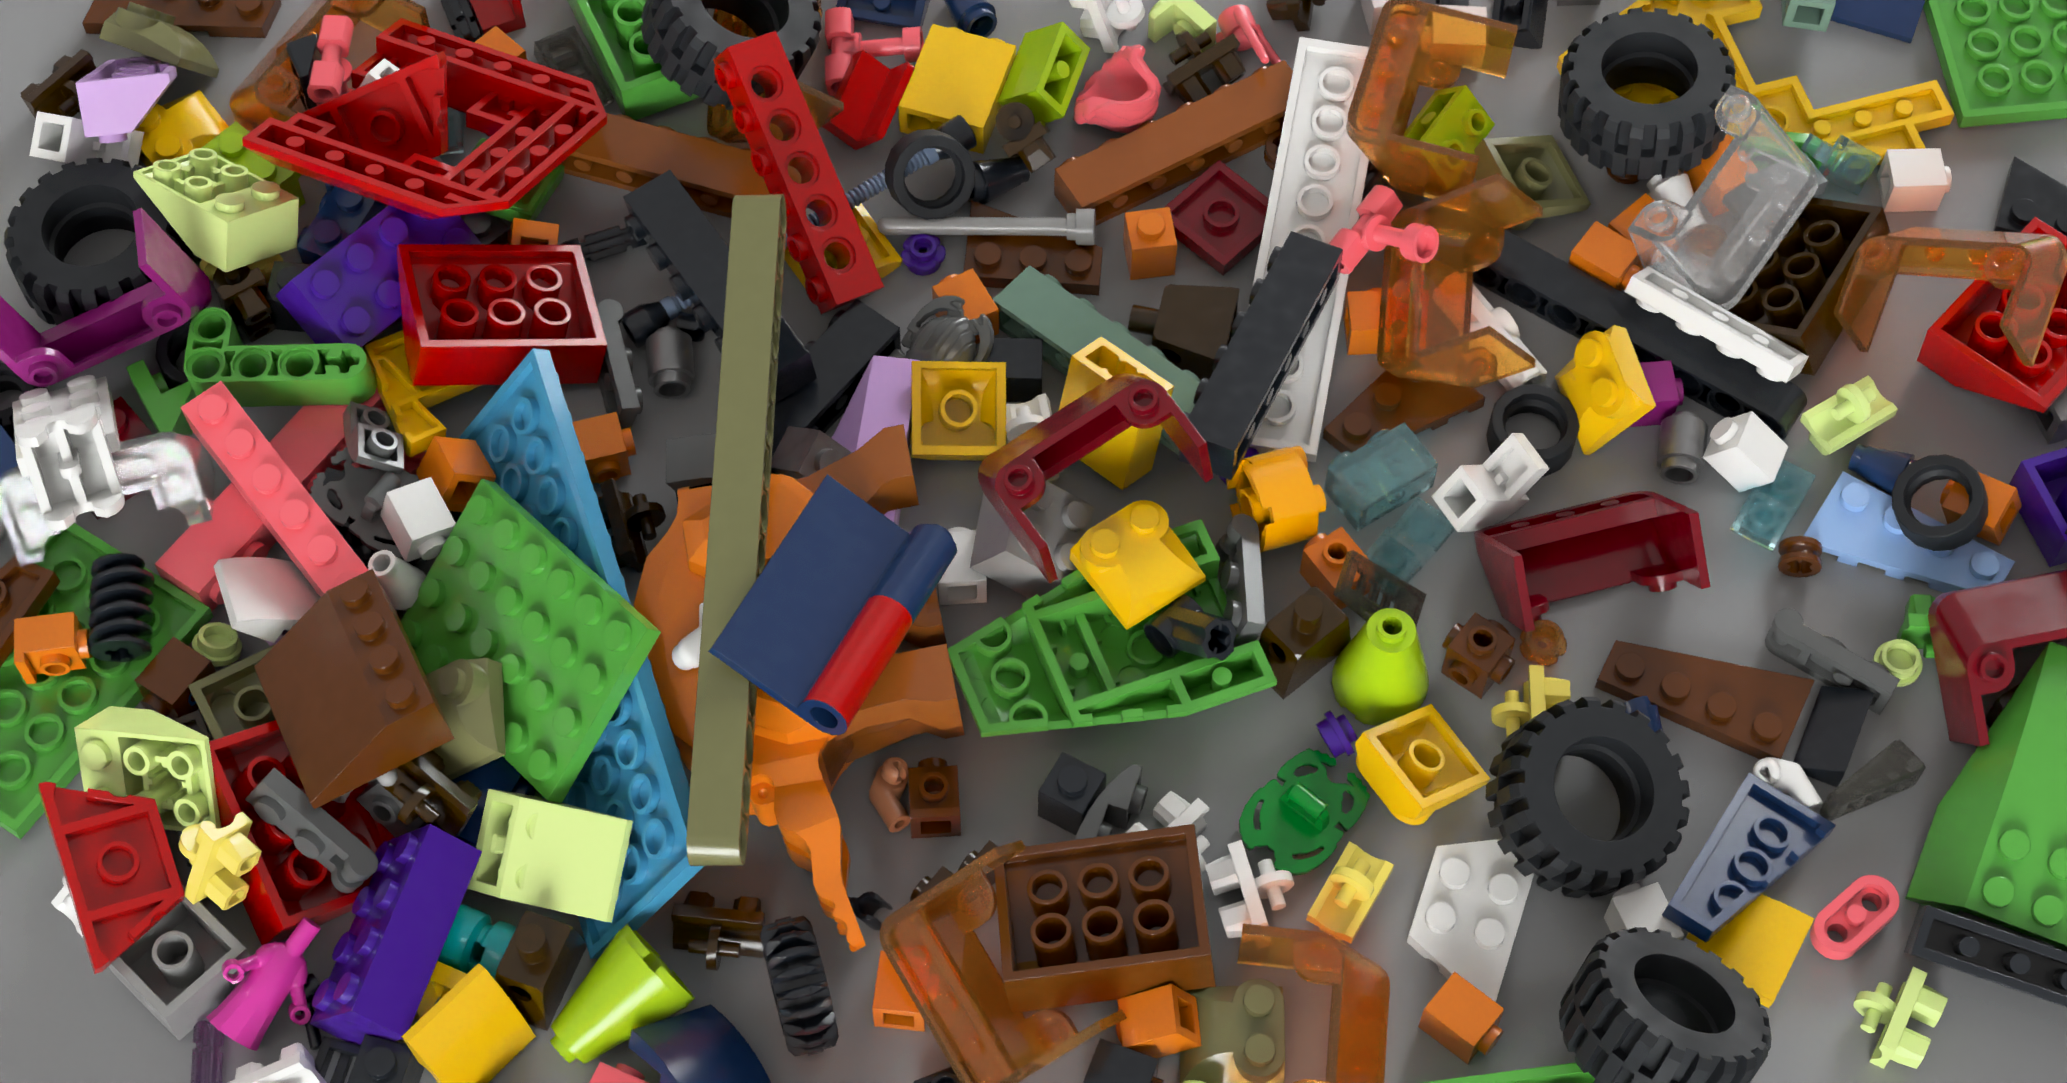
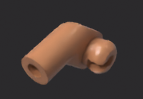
[869,757,910,833]

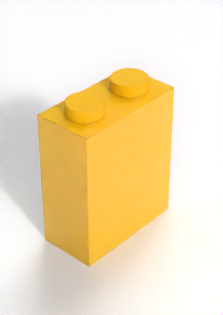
[898,24,1016,154]
[1058,336,1174,490]

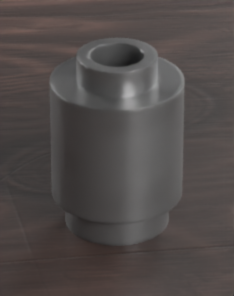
[646,326,695,399]
[1657,411,1708,484]

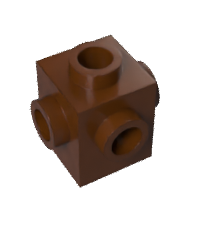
[1441,612,1516,699]

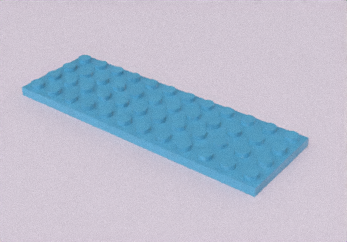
[459,348,704,959]

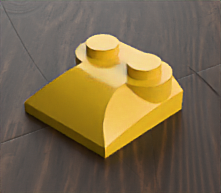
[135,90,229,167]
[1555,325,1656,456]
[910,361,1006,461]
[1069,500,1206,630]
[1355,704,1490,825]

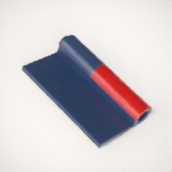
[708,474,957,735]

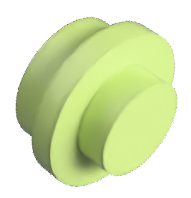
[192,622,242,667]
[1872,639,1923,687]

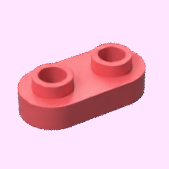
[1810,875,1900,960]

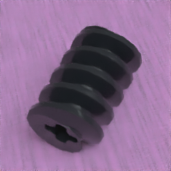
[88,553,155,662]

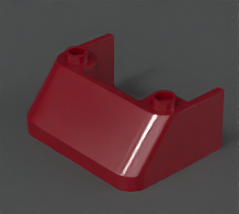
[978,373,1214,583]
[1474,491,1711,632]
[1928,569,2067,746]

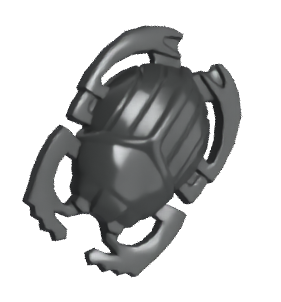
[889,296,994,362]
[310,447,420,560]

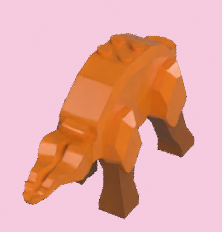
[634,424,965,952]

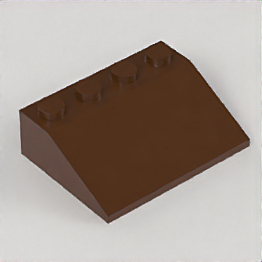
[254,569,455,809]
[993,824,1216,1013]

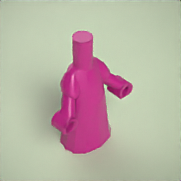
[206,917,321,1051]

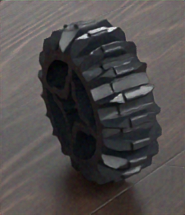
[760,915,839,1056]

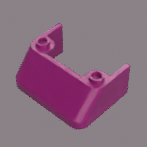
[0,208,212,387]

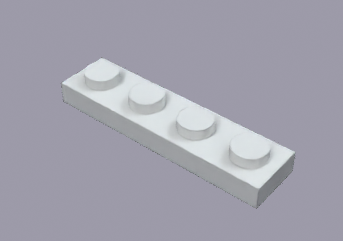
[1624,266,1809,383]

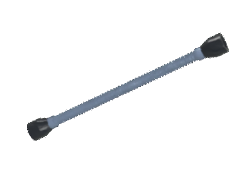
[621,115,977,348]

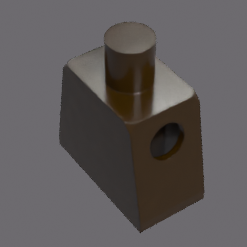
[1128,284,1240,380]
[1259,586,1351,700]
[495,911,587,1031]

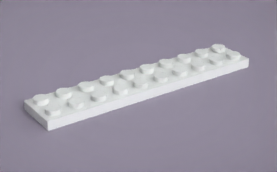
[1249,37,1388,462]

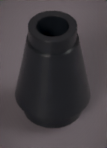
[968,156,1030,204]

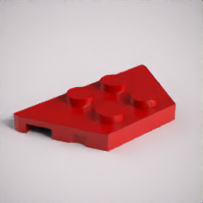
[302,51,449,163]
[38,782,184,974]

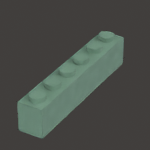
[993,265,1200,455]

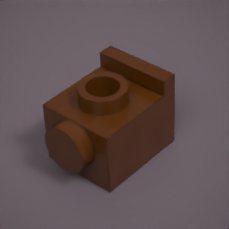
[908,757,961,839]

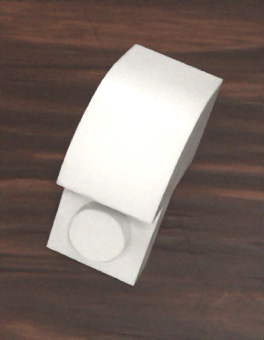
[29,111,144,168]
[1431,433,1550,532]

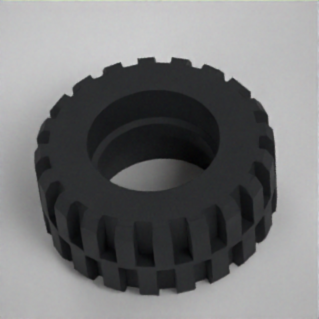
[641,0,822,110]
[1558,8,1736,180]
[4,158,193,325]
[1485,697,1690,898]
[1559,927,1772,1083]

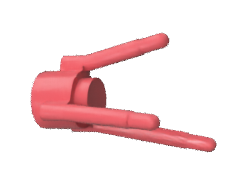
[1216,4,1281,85]

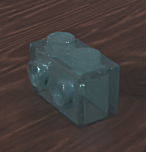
[1324,422,1438,532]

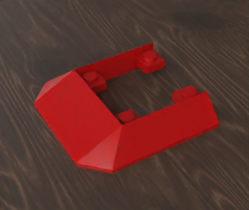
[242,18,607,220]

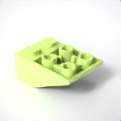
[133,148,299,272]
[74,706,221,831]
[467,789,633,923]

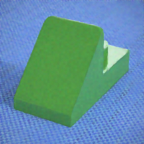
[126,359,197,460]

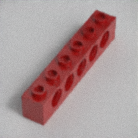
[713,31,884,315]

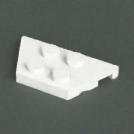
[1407,839,1534,1002]

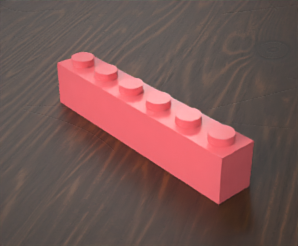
[180,381,369,597]
[155,388,386,612]

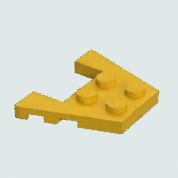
[364,330,502,457]

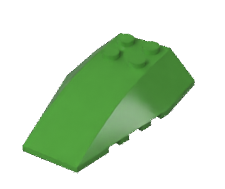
[948,519,1277,737]
[1905,641,2067,952]

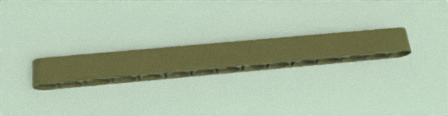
[686,194,787,866]

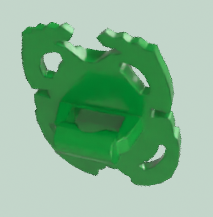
[1239,748,1371,876]

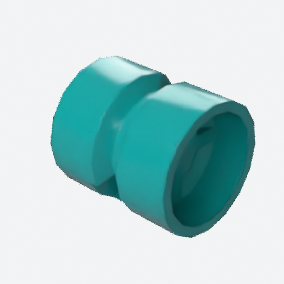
[438,905,517,981]

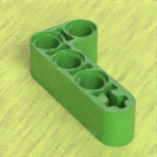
[183,307,377,407]

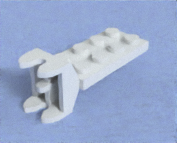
[12,375,125,530]

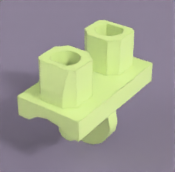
[1800,375,1898,456]
[1853,966,1948,1069]

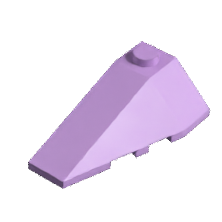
[75,56,177,143]
[832,355,920,526]

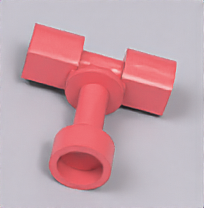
[825,7,924,96]
[307,15,354,103]
[1329,185,1439,274]

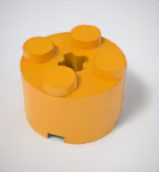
[1226,446,1327,553]

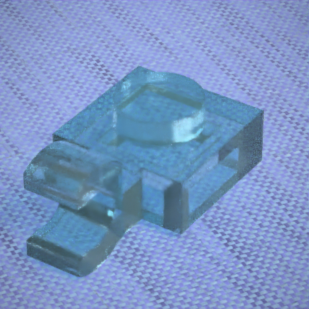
[1801,133,1882,196]

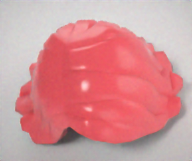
[1073,44,1161,134]

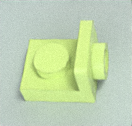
[1148,0,1217,53]

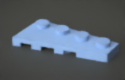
[1804,471,2015,593]

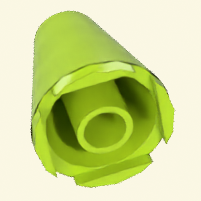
[1331,608,1429,726]
[550,923,695,1064]

